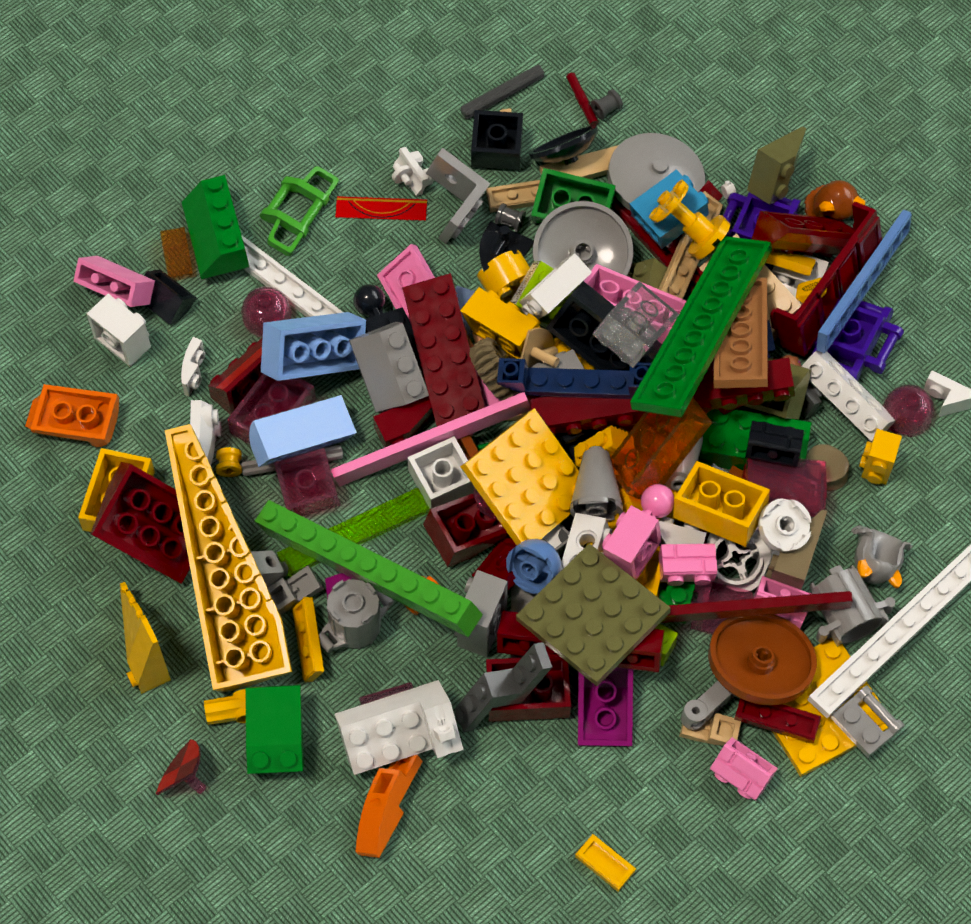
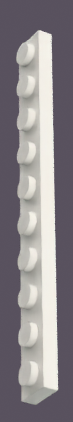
[808,544,971,719]

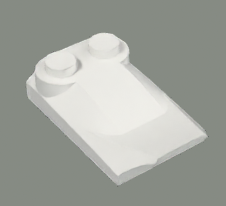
[190,400,221,466]

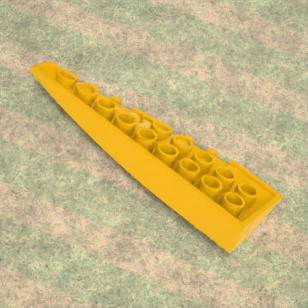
[165,424,292,693]

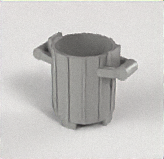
[809,565,895,647]
[319,579,394,653]

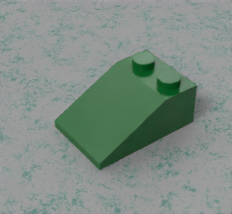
[246,685,304,774]

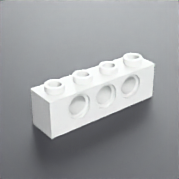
[801,351,897,441]
[561,513,612,570]

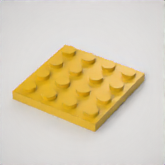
[460,408,579,545]
[772,638,889,777]

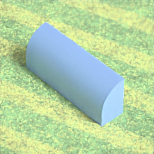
[249,395,357,467]

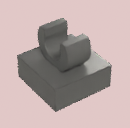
[800,384,824,419]

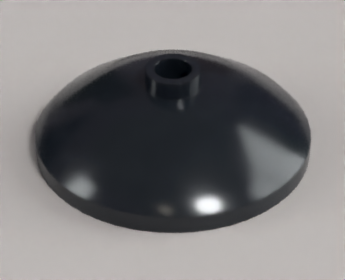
[529,125,598,165]

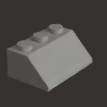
[349,322,429,412]

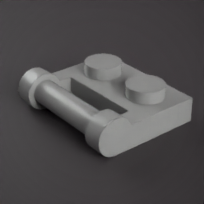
[831,685,905,758]

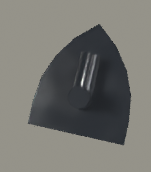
[479,221,534,272]

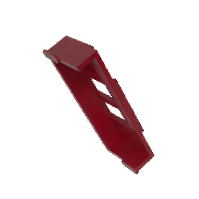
[770,201,882,357]

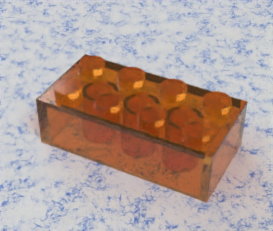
[611,397,712,500]

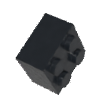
[471,110,523,170]

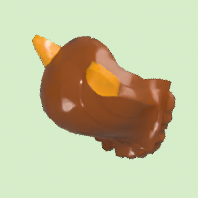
[804,180,866,220]

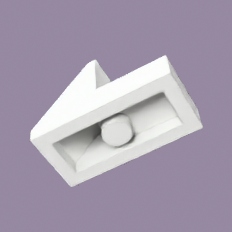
[924,371,971,417]

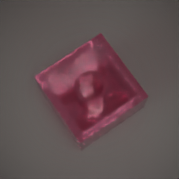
[274,448,341,516]

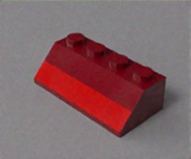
[752,211,856,257]
[208,337,273,416]

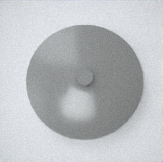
[607,133,705,210]
[533,201,633,285]

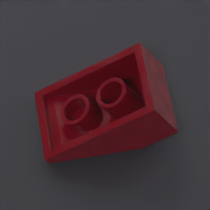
[423,491,509,567]

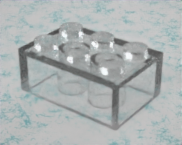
[592,281,680,368]

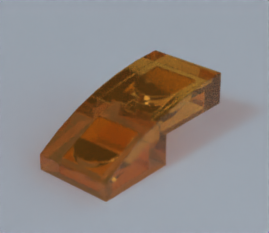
[160,227,193,278]

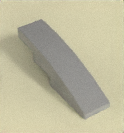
[268,566,324,616]

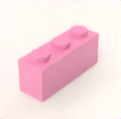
[73,256,155,307]

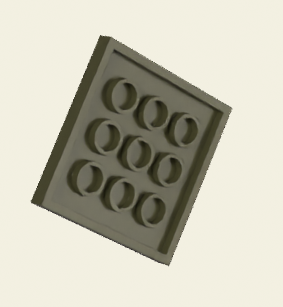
[516,543,671,686]

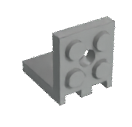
[426,148,490,244]

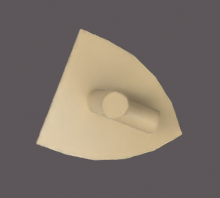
[520,327,560,368]

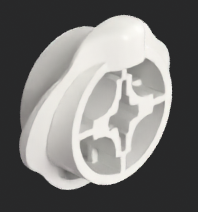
[706,530,772,592]

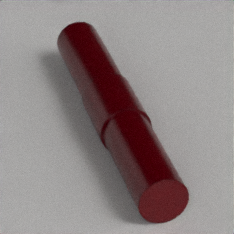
[566,72,599,125]

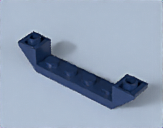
[497,358,652,399]

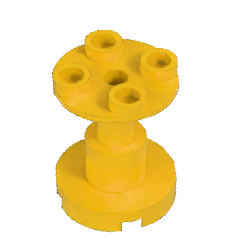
[649,179,730,260]

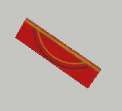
[335,196,427,221]

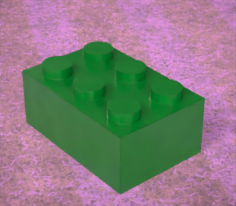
[531,168,616,223]

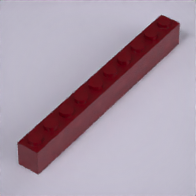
[530,357,795,436]

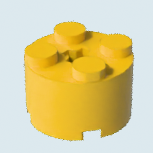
[477,250,530,304]

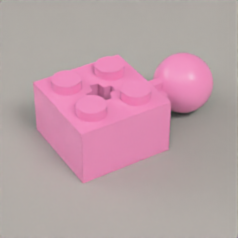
[602,484,675,580]

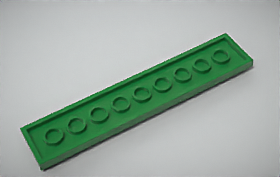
[630,236,772,417]

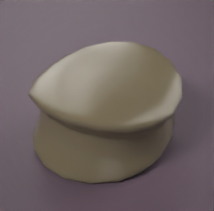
[805,444,850,491]

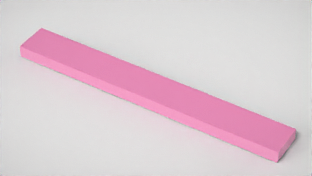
[331,392,531,486]

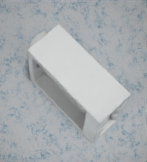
[519,253,592,319]

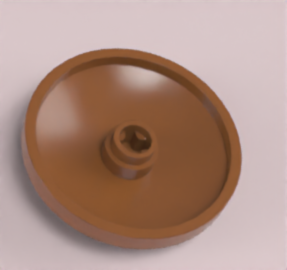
[708,614,817,705]

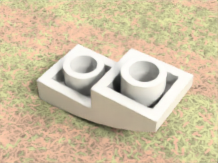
[181,337,205,397]

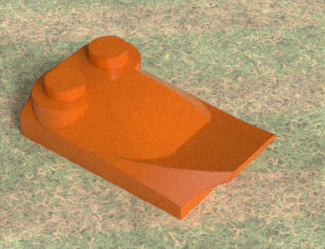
[25,384,119,447]

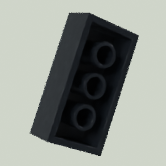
[546,281,662,371]

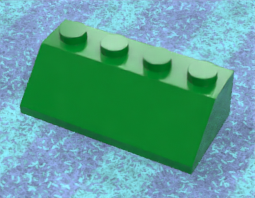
[181,175,250,279]

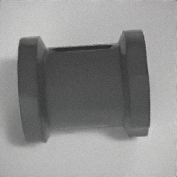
[591,89,623,120]
[495,203,526,232]

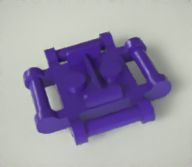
[717,192,801,272]
[812,299,904,381]

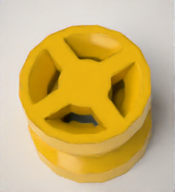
[216,447,242,477]

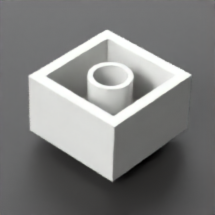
[87,294,151,367]
[408,436,477,509]

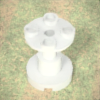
[741,498,811,561]

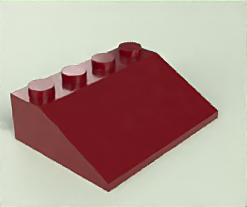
[91,462,190,584]

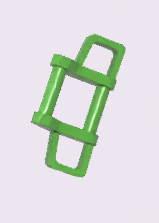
[260,166,339,256]

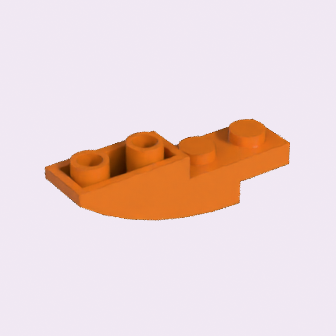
[355,755,423,858]

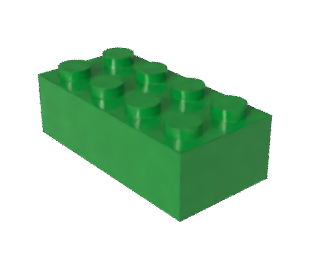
[699,409,811,478]

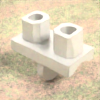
[392,147,434,196]

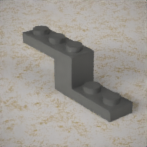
[455,642,552,732]

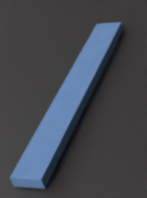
[817,210,912,353]

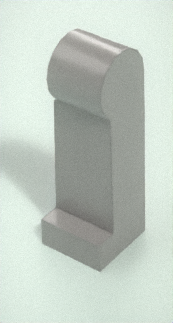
[681,681,735,730]

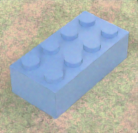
[261,312,366,381]

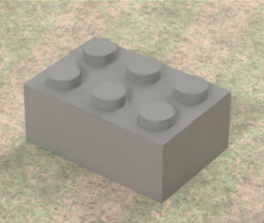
[454,570,508,657]

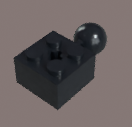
[353,284,420,364]

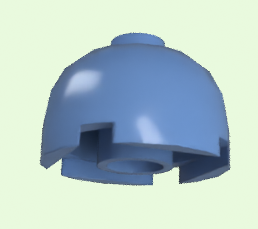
[506,539,561,594]

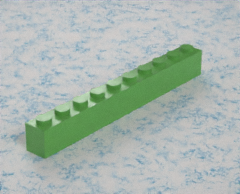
[254,500,483,637]

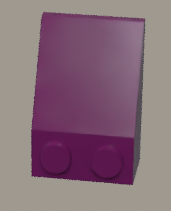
[578,667,633,746]

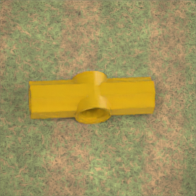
[204,689,246,725]

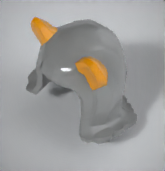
[851,525,912,588]

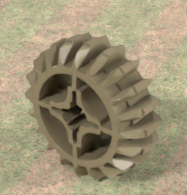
[469,337,520,401]

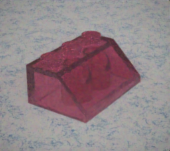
[745,458,827,517]

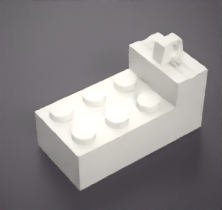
[335,680,463,775]

